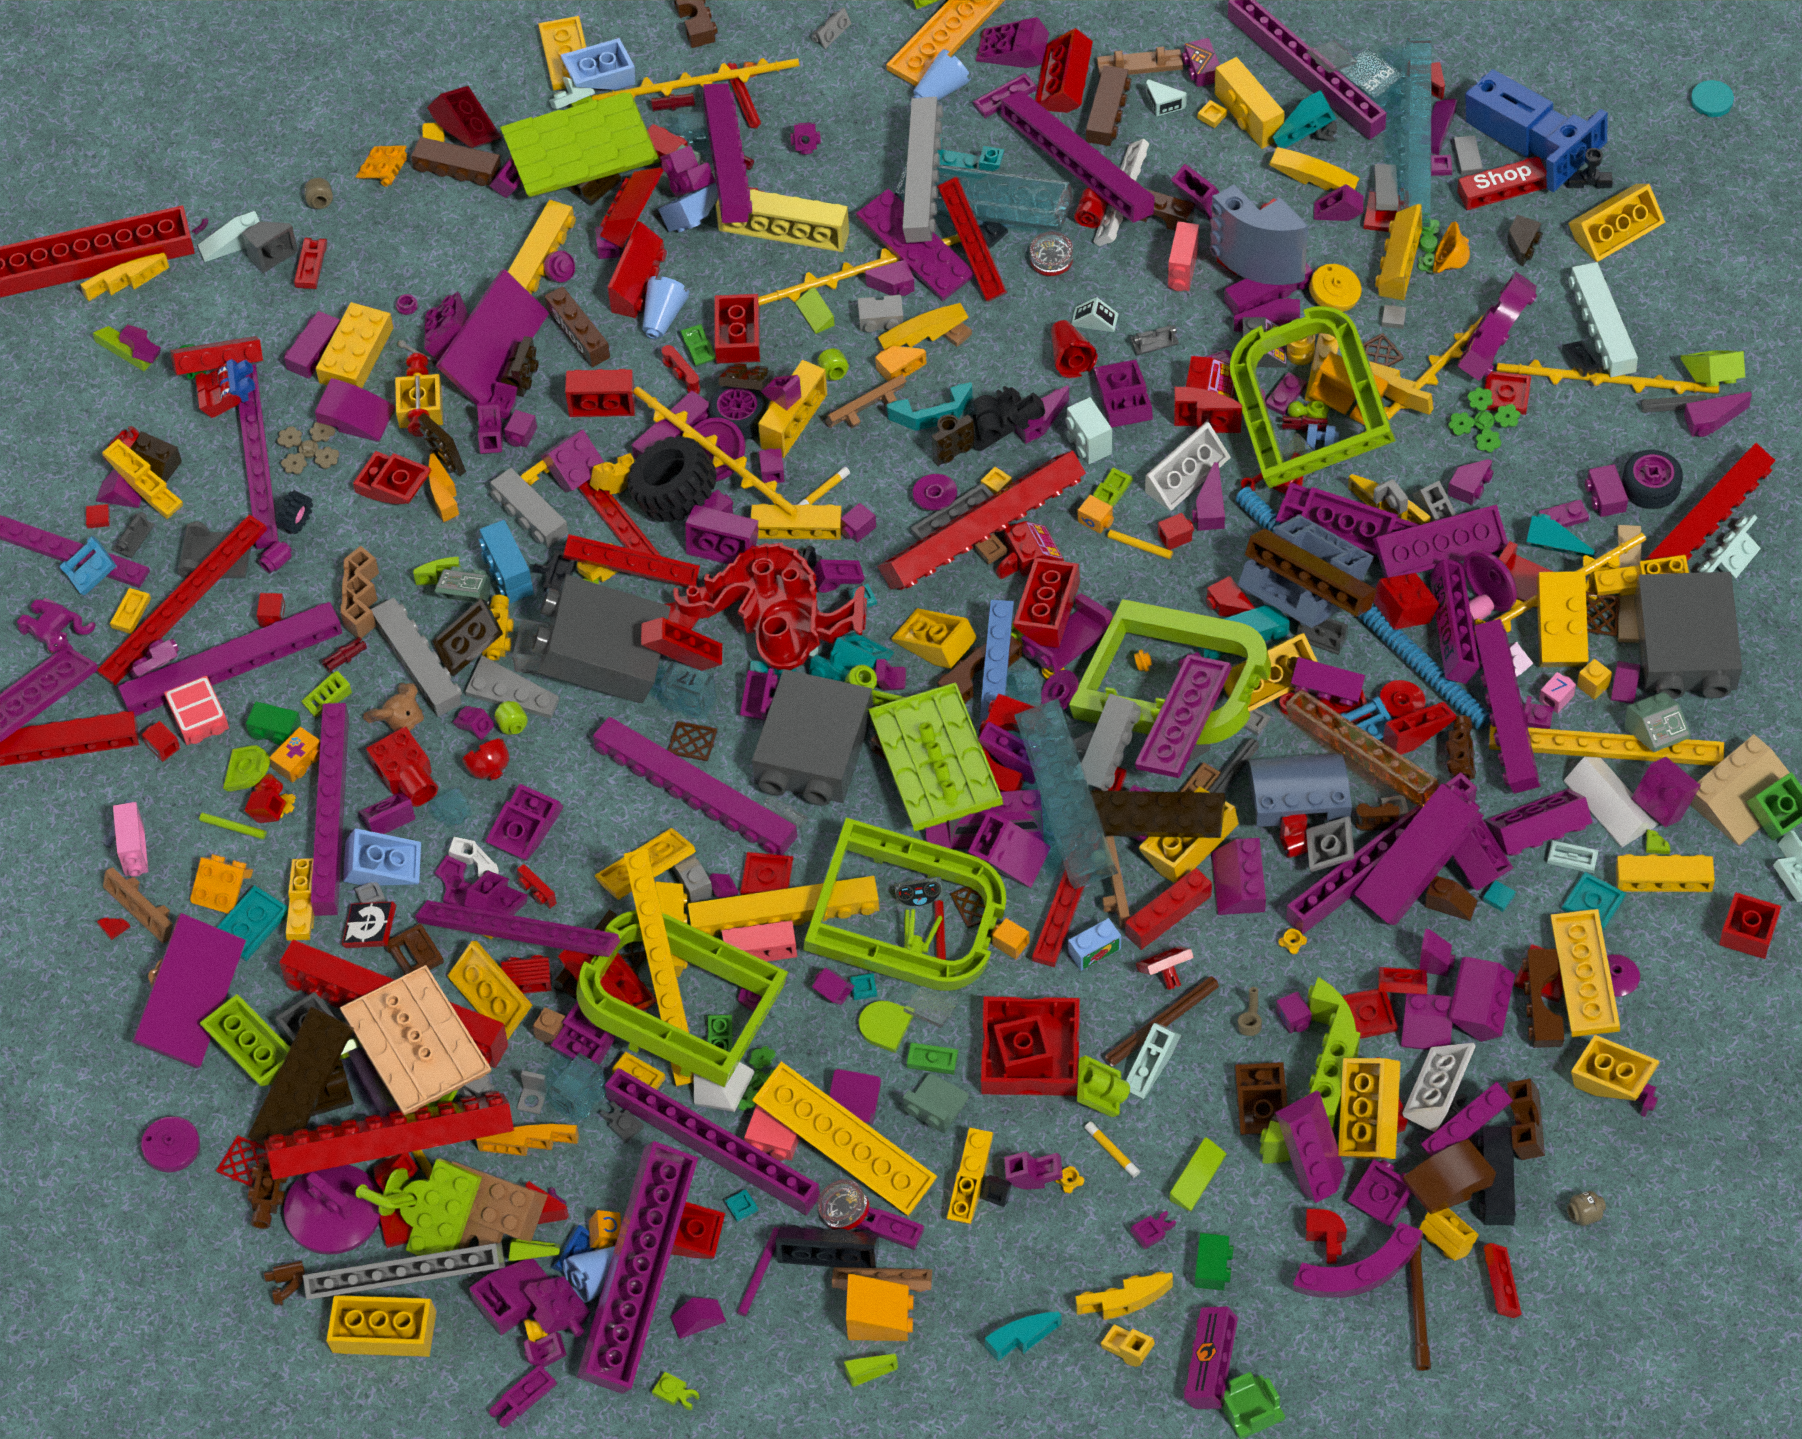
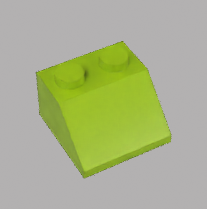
[1681,350,1745,387]

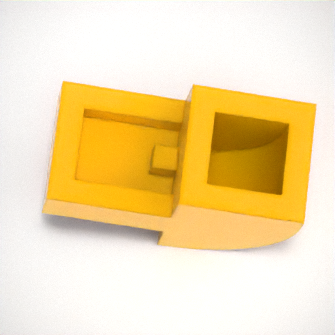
[1101,1324,1155,1367]

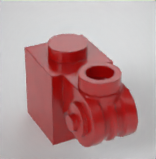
[244,774,286,823]

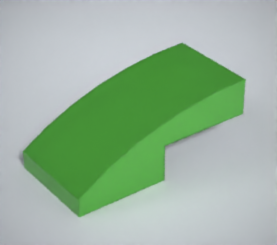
[681,324,716,366]

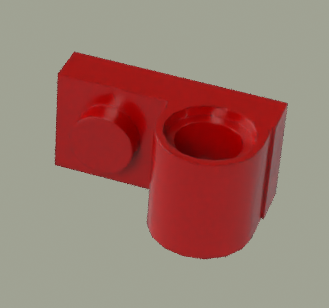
[1279,814,1308,858]

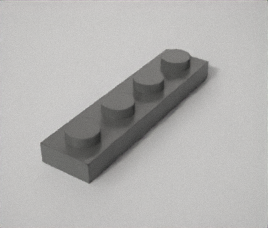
[911,483,993,541]

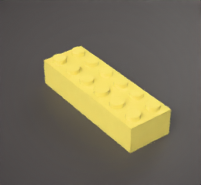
[716,190,849,252]

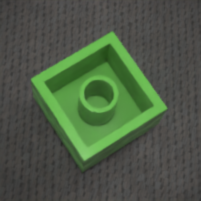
[1746,772,1802,841]

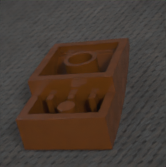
[1234,1062,1287,1135]
[1403,1139,1496,1214]

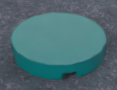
[1691,80,1734,117]

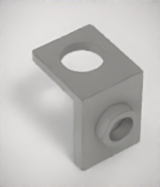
[517,1070,548,1114]

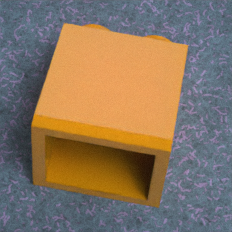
[846,1274,914,1341]

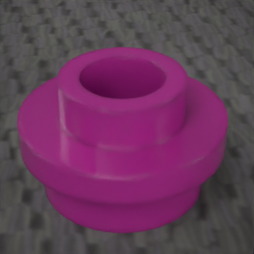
[396,294,418,315]

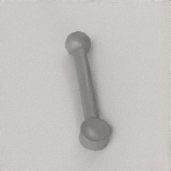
[398,340,435,365]

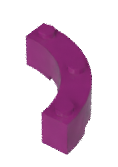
[1458,271,1537,381]
[1293,1222,1423,1298]

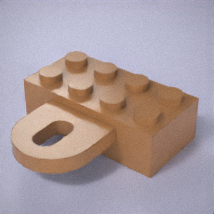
[452,1161,548,1250]

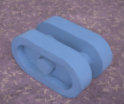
[1305,424,1339,468]

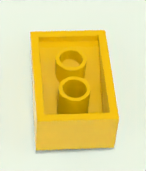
[891,608,977,669]
[1571,1035,1659,1101]

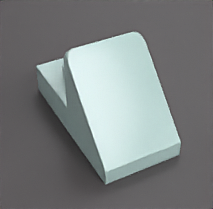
[549,77,595,109]

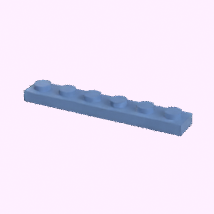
[978,600,1014,734]

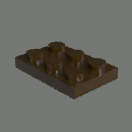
[719,363,774,390]
[418,413,466,477]
[432,599,503,676]

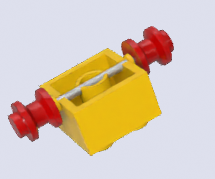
[395,353,443,437]

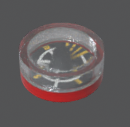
[1030,231,1073,276]
[817,1179,869,1230]

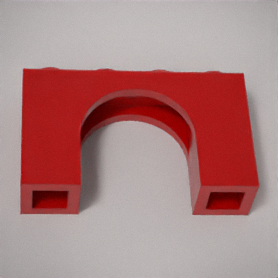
[978,693,1052,792]

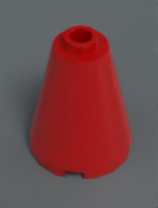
[1051,320,1098,378]

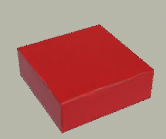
[86,504,110,528]

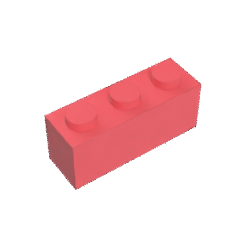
[722,921,797,962]

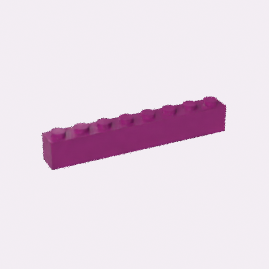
[1474,618,1541,794]

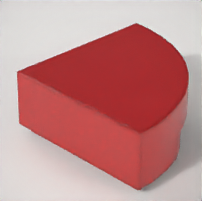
[996,552,1019,580]
[97,917,130,940]

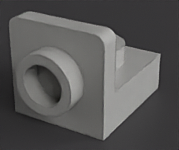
[1374,479,1408,514]

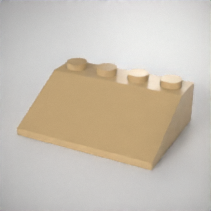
[1690,734,1790,846]

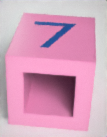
[1539,672,1576,714]

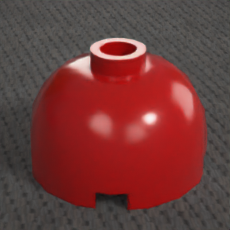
[462,738,509,781]

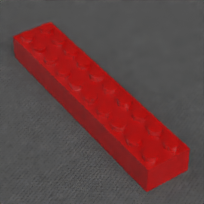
[0,205,195,298]
[877,450,1086,590]
[279,939,509,1068]
[264,1091,514,1180]

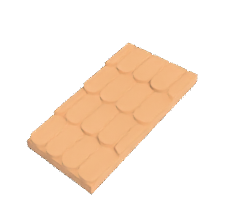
[340,965,492,1115]

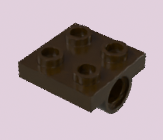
[566,173,621,206]
[501,336,539,397]
[932,415,974,466]
[311,1059,354,1117]

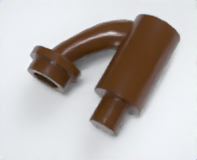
[264,1260,305,1306]

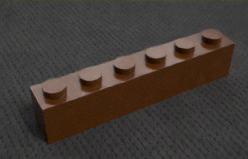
[1245,528,1377,617]

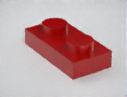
[517,864,557,909]

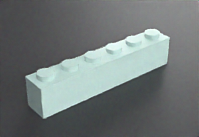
[1568,262,1638,377]

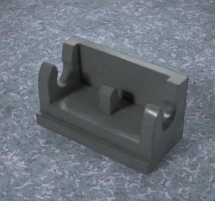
[1297,618,1348,655]

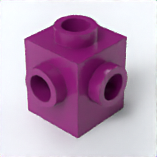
[790,122,821,154]

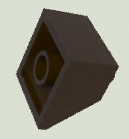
[130,431,182,482]

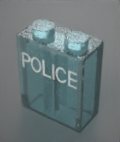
[1338,48,1404,107]

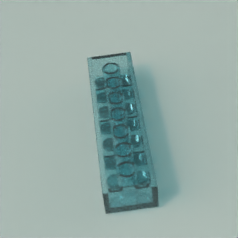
[894,163,1073,231]
[1015,699,1118,889]

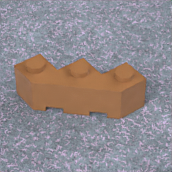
[341,546,379,638]

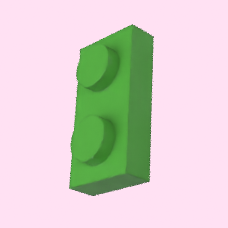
[907,1043,959,1075]

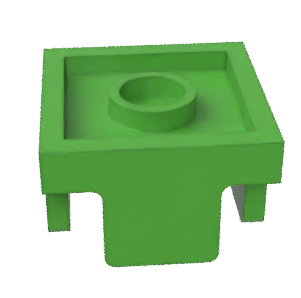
[1222,1372,1285,1439]

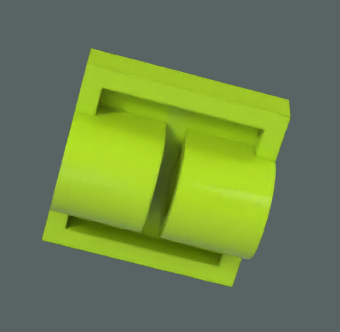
[1077,1055,1130,1117]

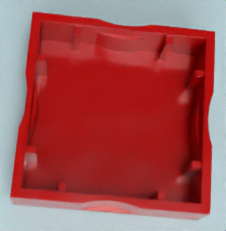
[981,996,1080,1096]

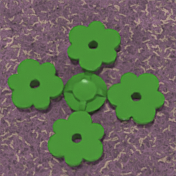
[1417,217,1440,274]
[1449,387,1520,453]
[737,1046,776,1111]

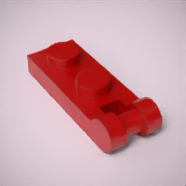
[294,237,327,289]

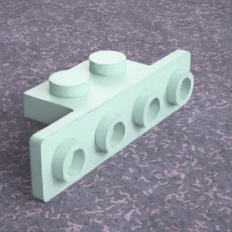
[1697,515,1761,580]
[1773,830,1802,902]

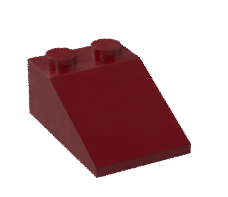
[427,86,502,148]

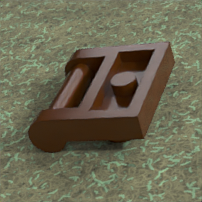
[1356,803,1399,831]
[384,923,444,976]

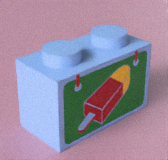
[1068,918,1121,971]

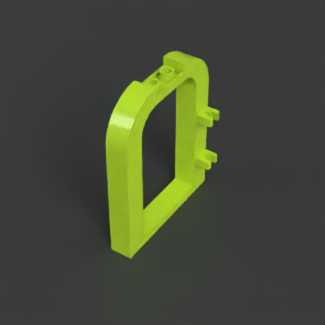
[1230,306,1396,488]
[1069,599,1271,745]
[803,817,1006,991]
[576,910,788,1088]

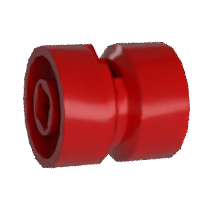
[1074,188,1108,228]

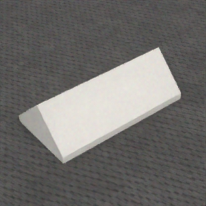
[1145,422,1231,511]
[1564,757,1659,848]
[1402,1043,1476,1132]

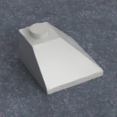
[694,1062,755,1112]

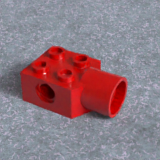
[366,726,438,807]

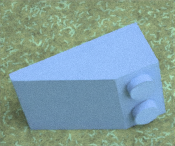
[561,38,635,90]
[658,180,718,233]
[343,828,421,885]

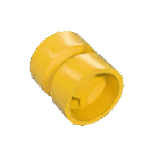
[1286,334,1315,365]

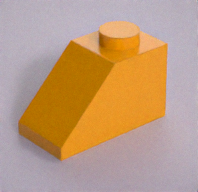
[875,346,927,381]

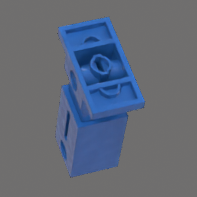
[1465,69,1608,193]

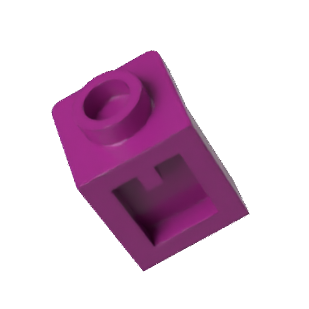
[1522,696,1554,729]

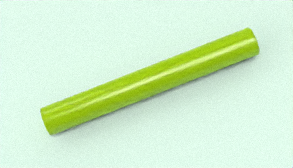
[199,812,267,840]

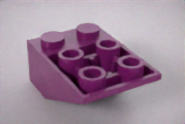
[976,17,1049,68]
[424,291,469,361]
[968,811,1051,888]
[469,1258,550,1336]

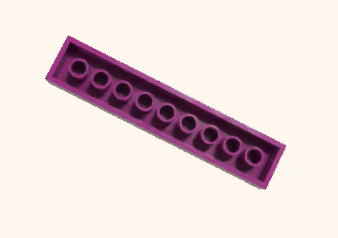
[577,1141,698,1394]

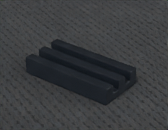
[1562,340,1603,377]

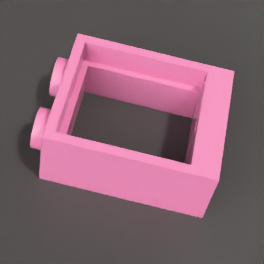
[113,802,148,877]

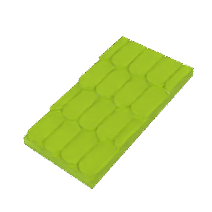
[500,92,661,197]
[868,682,1003,832]

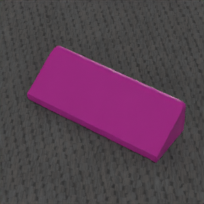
[1418,99,1458,155]

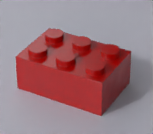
[715,294,760,364]
[565,369,636,417]

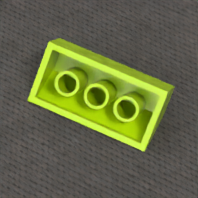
[200,994,290,1086]

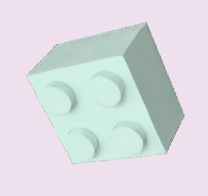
[1065,397,1112,464]

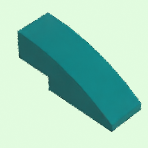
[985,1311,1062,1361]

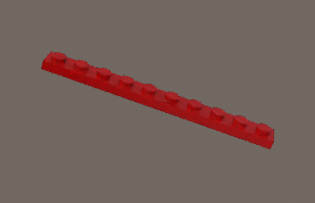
[97,514,267,686]
[1032,767,1127,967]

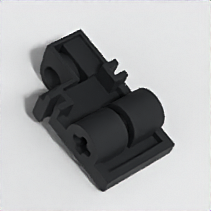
[968,386,1045,451]

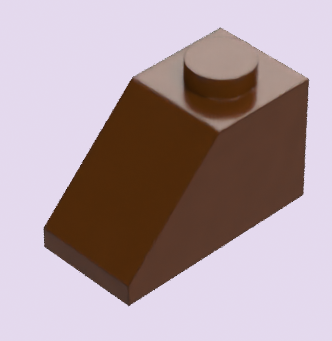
[1425,875,1478,921]

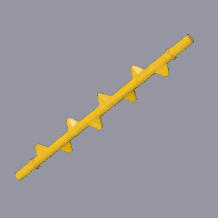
[592,58,800,101]
[759,234,961,306]
[1362,315,1484,433]
[1496,359,1719,394]
[633,386,798,516]
[1474,532,1646,635]

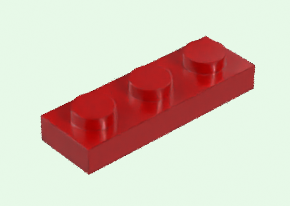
[1483,1242,1522,1318]

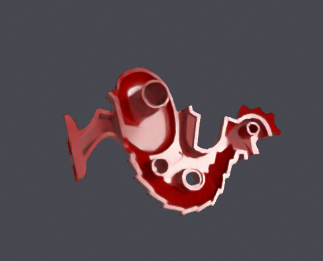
[664,542,867,670]

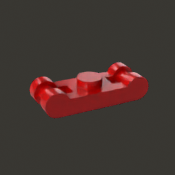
[662,345,700,394]

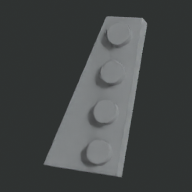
[465,656,559,719]

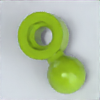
[1287,401,1329,418]

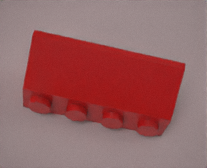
[1035,28,1093,113]
[600,168,664,248]
[608,221,667,318]
[1013,558,1080,648]
[558,929,657,1012]

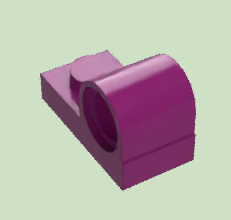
[813,559,865,593]

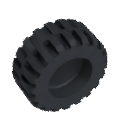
[628,436,717,522]

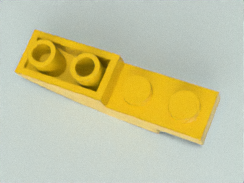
[1593,555,1689,596]
[286,858,314,941]
[947,1127,994,1224]
[1076,1272,1173,1320]

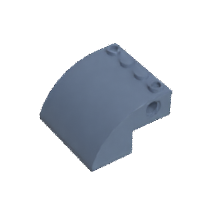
[1209,184,1308,285]
[1238,515,1374,628]
[1247,753,1352,827]

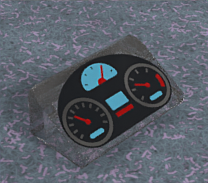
[894,877,944,909]

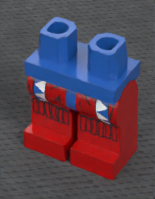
[195,359,255,418]

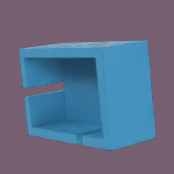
[478,520,534,604]

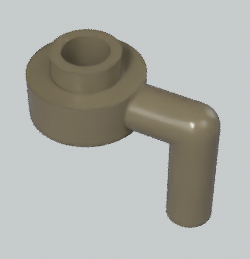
[1238,987,1262,1036]

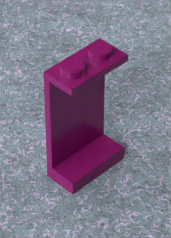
[1021,593,1113,673]

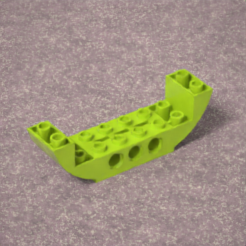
[1259,977,1361,1164]

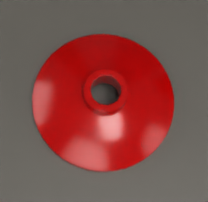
[1380,680,1426,718]

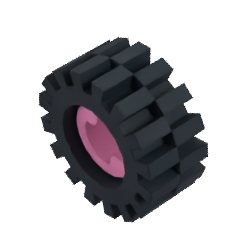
[276,490,313,534]

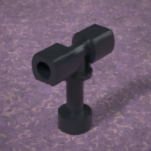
[1568,148,1613,188]

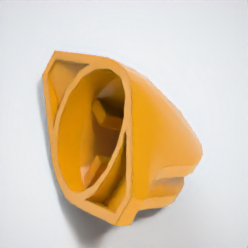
[1433,221,1470,274]

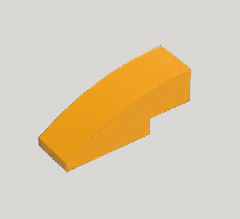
[429,453,459,523]

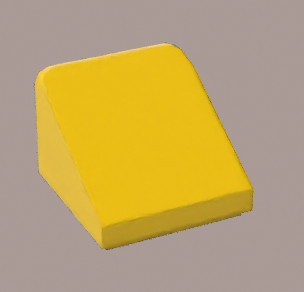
[422,123,445,142]

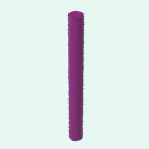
[737,1227,779,1317]

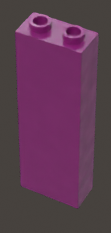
[1354,783,1484,925]

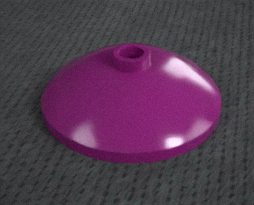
[693,417,746,482]
[1463,550,1517,612]

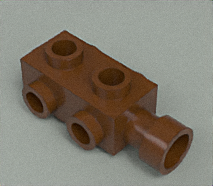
[1446,715,1476,780]
[248,1157,288,1229]

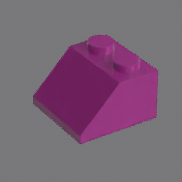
[1401,993,1453,1050]

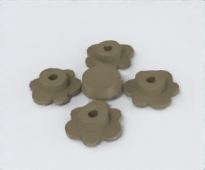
[277,422,339,474]

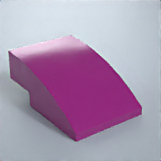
[1094,359,1153,428]
[315,378,395,442]
[485,783,563,861]
[551,1001,616,1074]

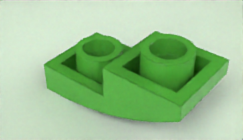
[708,1015,733,1052]

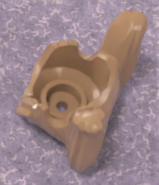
[363,683,424,732]

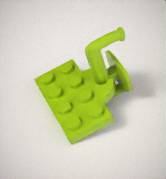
[356,1158,482,1256]

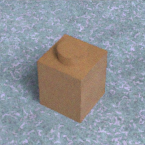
[533,1007,566,1046]

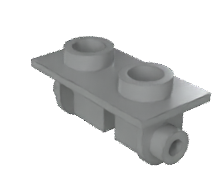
[811,7,852,49]

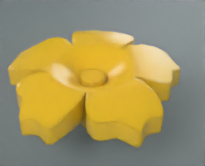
[280,794,296,818]

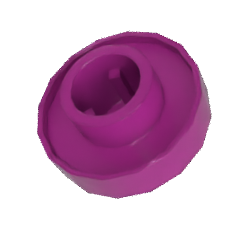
[544,250,575,283]

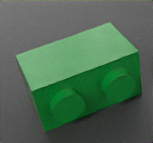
[246,701,301,745]
[1195,1233,1234,1291]

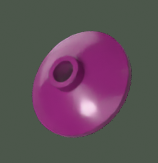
[913,474,957,510]
[1041,670,1078,713]
[1607,954,1640,997]

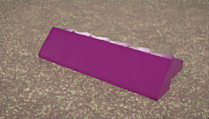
[1275,482,1419,555]

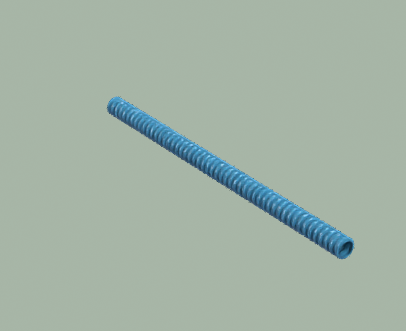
[1235,487,1490,730]

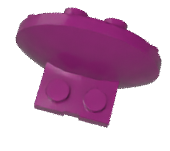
[284,1165,381,1255]

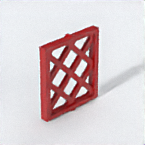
[216,1135,267,1187]

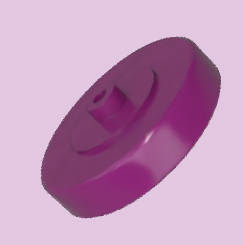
[141,1116,200,1173]

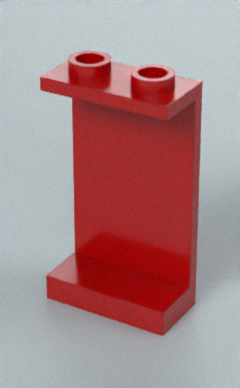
[1499,541,1553,608]

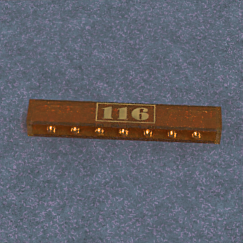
[1286,689,1439,809]

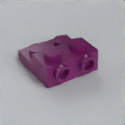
[129,638,179,680]
[1348,1159,1414,1228]

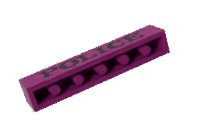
[1430,558,1479,684]

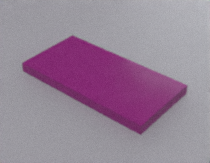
[436,269,549,405]
[132,913,246,1068]

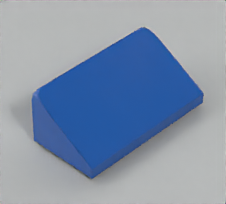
[551,1225,593,1274]

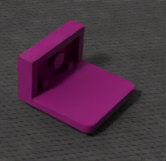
[740,668,779,721]
[829,1069,882,1125]

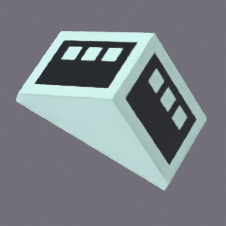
[1146,79,1187,117]
[1072,297,1118,332]

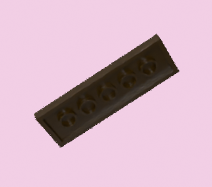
[1081,791,1226,838]
[247,1007,354,1146]

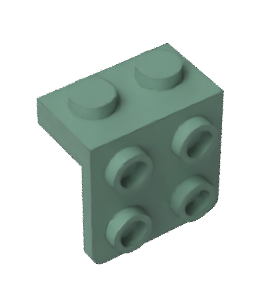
[903,1074,969,1133]

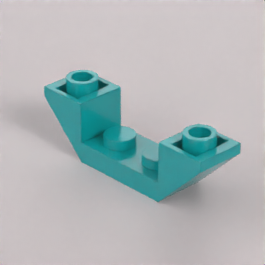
[937,138,1004,178]
[887,382,973,431]

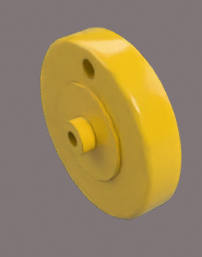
[1309,264,1362,312]

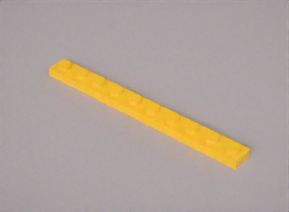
[1489,725,1724,766]
[624,848,694,1087]

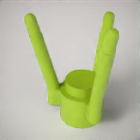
[904,909,942,953]

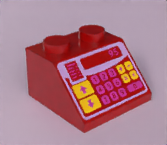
[1186,356,1235,399]
[1004,521,1064,577]

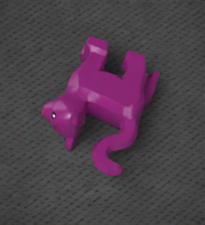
[17,598,96,654]

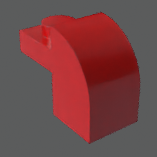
[1306,1209,1347,1264]

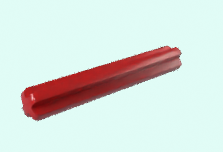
[728,62,761,129]

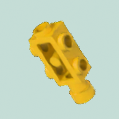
[482,595,514,660]

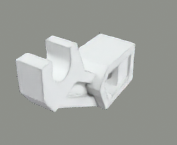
[449,837,499,878]

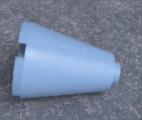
[913,49,972,100]
[643,276,690,339]
[563,1246,615,1303]

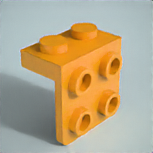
[190,854,253,914]

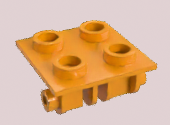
[356,145,407,187]

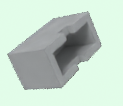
[858,295,903,332]

